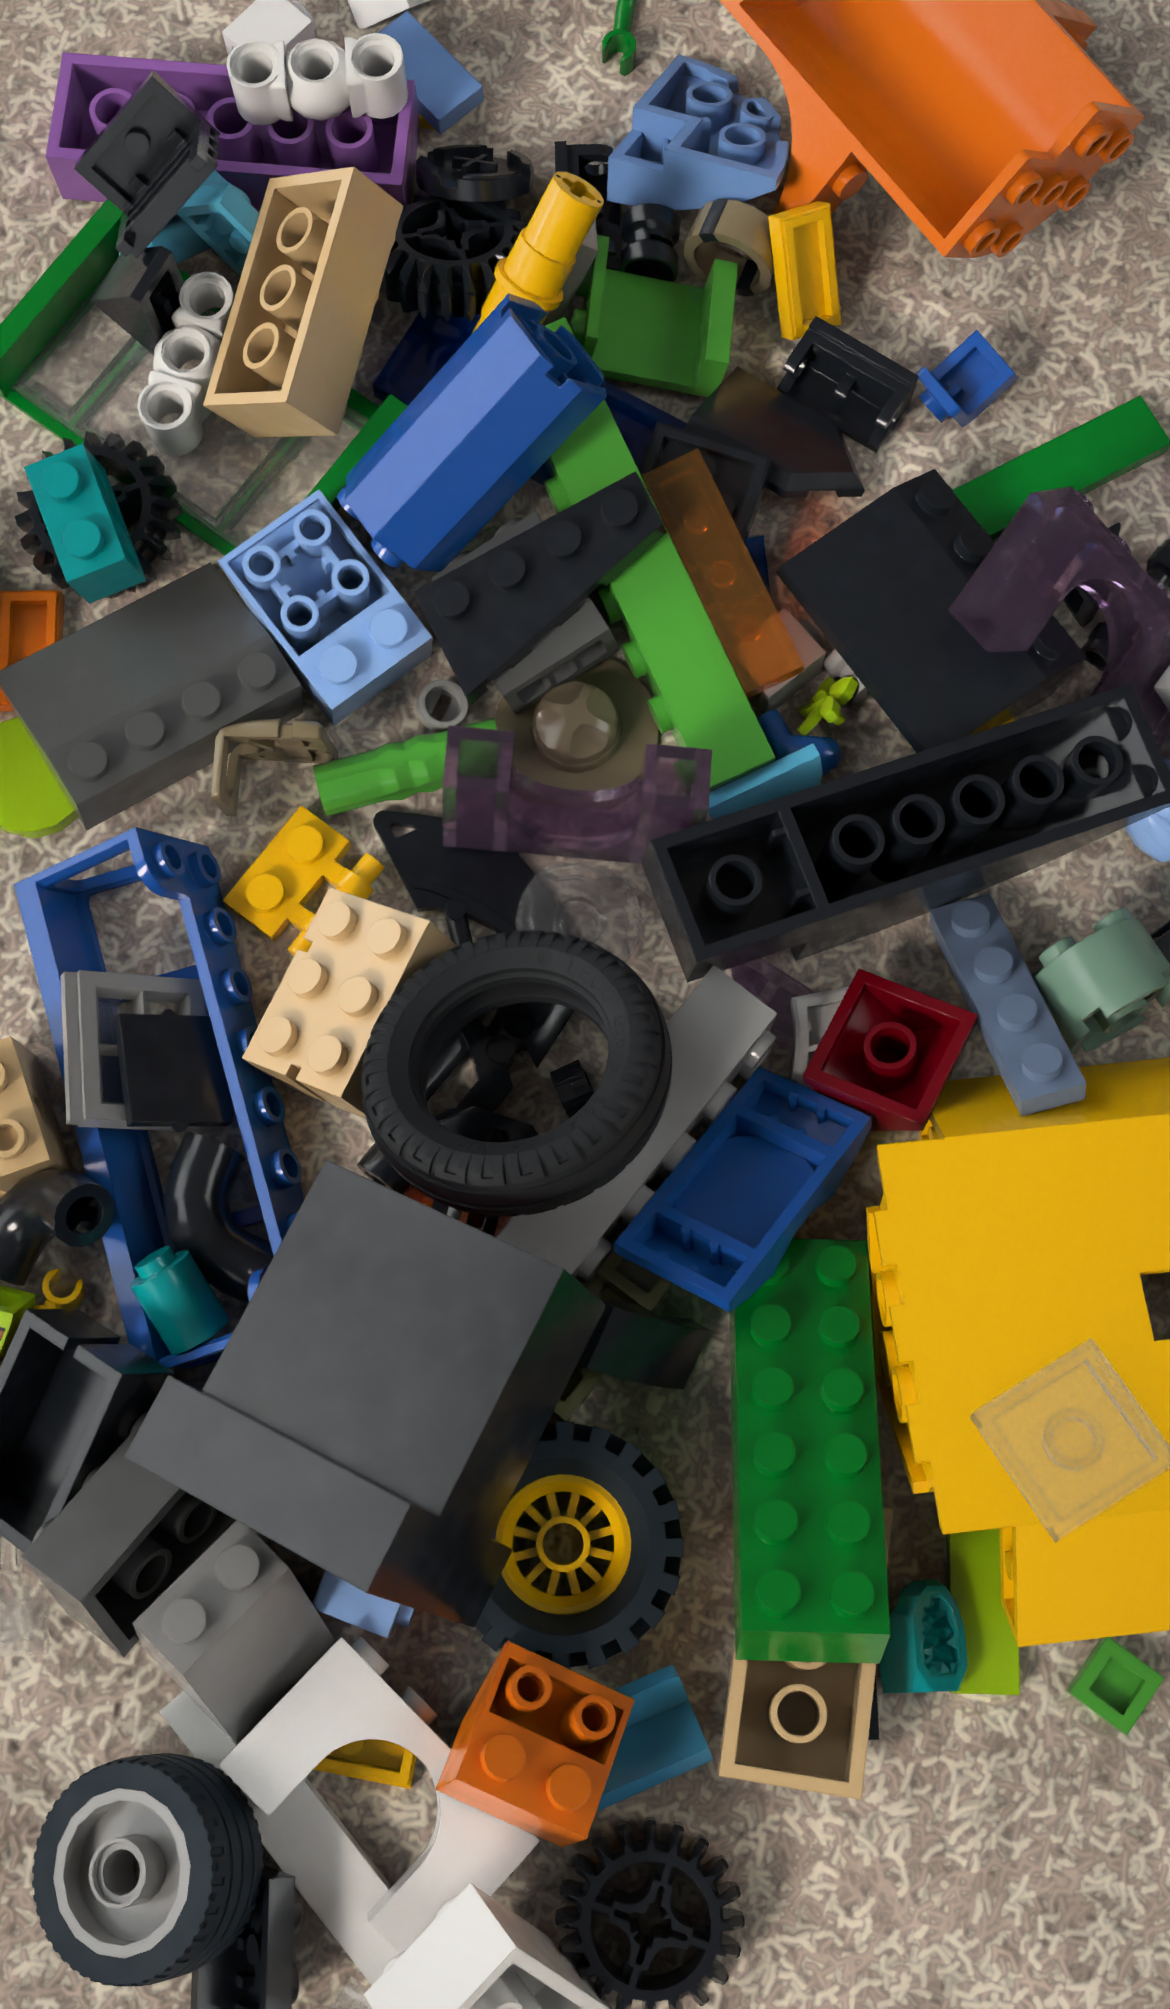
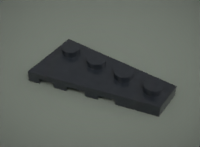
[414,471,667,704]

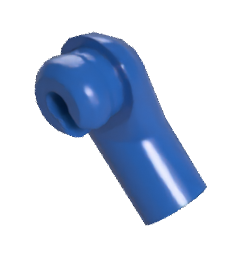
[757,709,842,776]

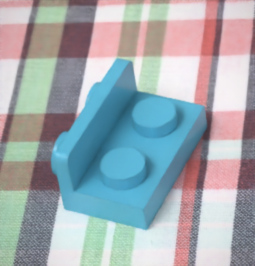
[177,170,259,276]

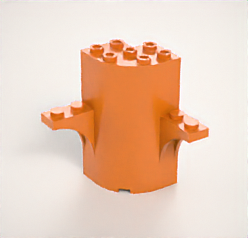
[719,0,1145,258]

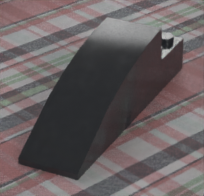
[642,683,1170,983]

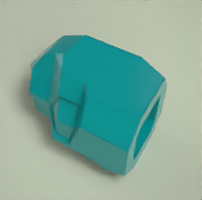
[880,1579,968,1694]

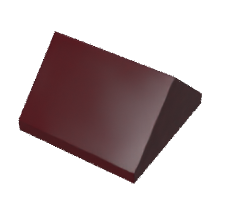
[802,968,978,1131]

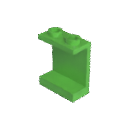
[570,235,738,397]

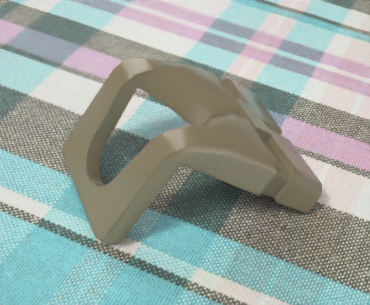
[211,719,338,817]

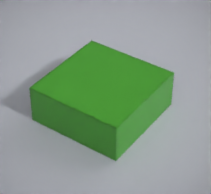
[1065,1637,1164,1735]

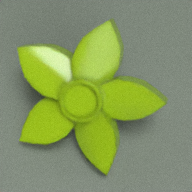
[796,676,858,736]

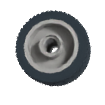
[32,1753,263,1987]

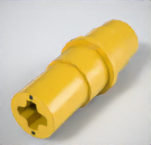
[472,171,604,334]

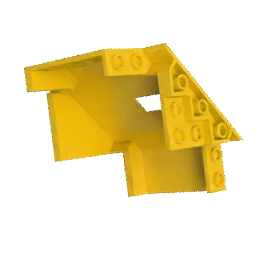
[866,1057,1170,1647]

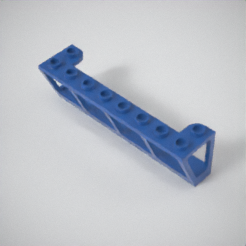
[14,827,305,1374]

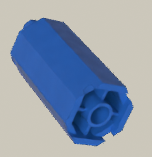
[337,293,607,572]

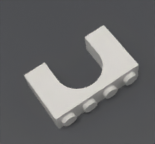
[219,1636,540,1954]

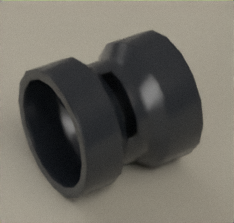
[619,203,681,282]

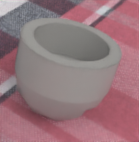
[416,679,468,732]

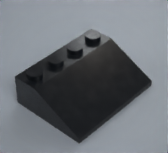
[776,469,1087,753]

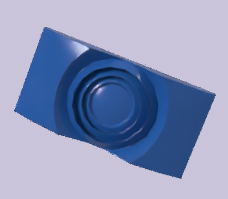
[614,1066,872,1312]

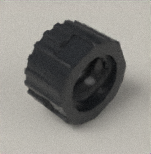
[550,1059,594,1118]

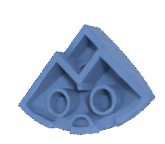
[607,54,789,210]

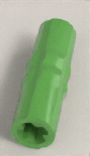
[313,718,507,816]

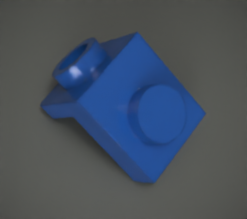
[916,330,1019,427]

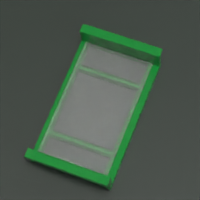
[0,199,408,556]

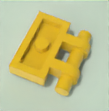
[222,805,385,957]

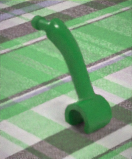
[602,0,636,76]

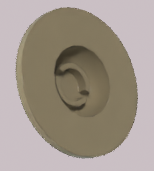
[495,658,659,809]

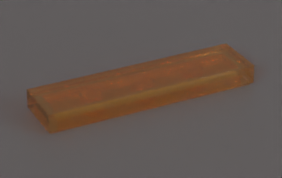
[642,448,805,699]

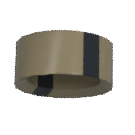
[683,199,775,297]

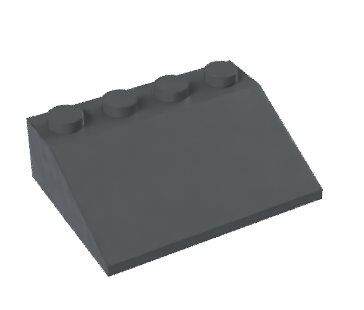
[0,562,303,831]

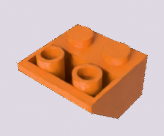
[435,1641,635,1848]

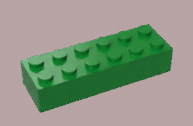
[730,1239,891,1664]

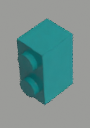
[24,443,147,604]

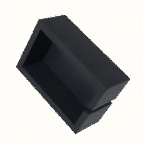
[0,1309,173,1552]

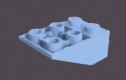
[218,490,433,726]

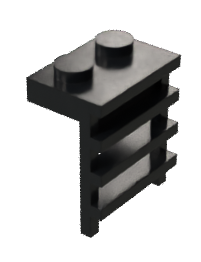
[74,70,220,258]

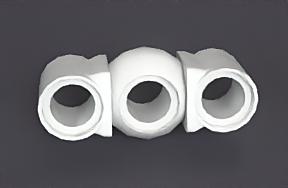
[226,33,408,126]
[137,271,235,457]

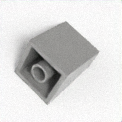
[132,1520,336,1745]

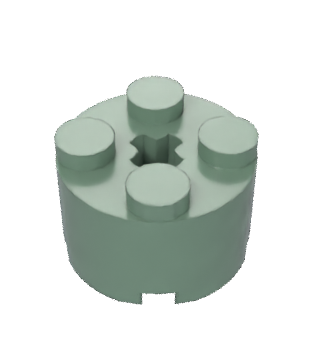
[1032,907,1170,1055]

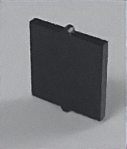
[114,1009,233,1133]

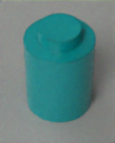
[129,1246,229,1355]

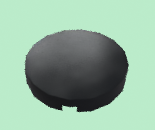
[416,144,534,202]

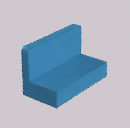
[596,1665,713,1812]

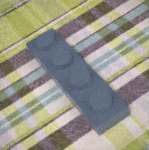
[930,893,1086,1117]

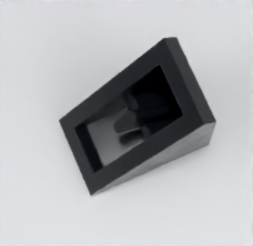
[91,246,184,355]

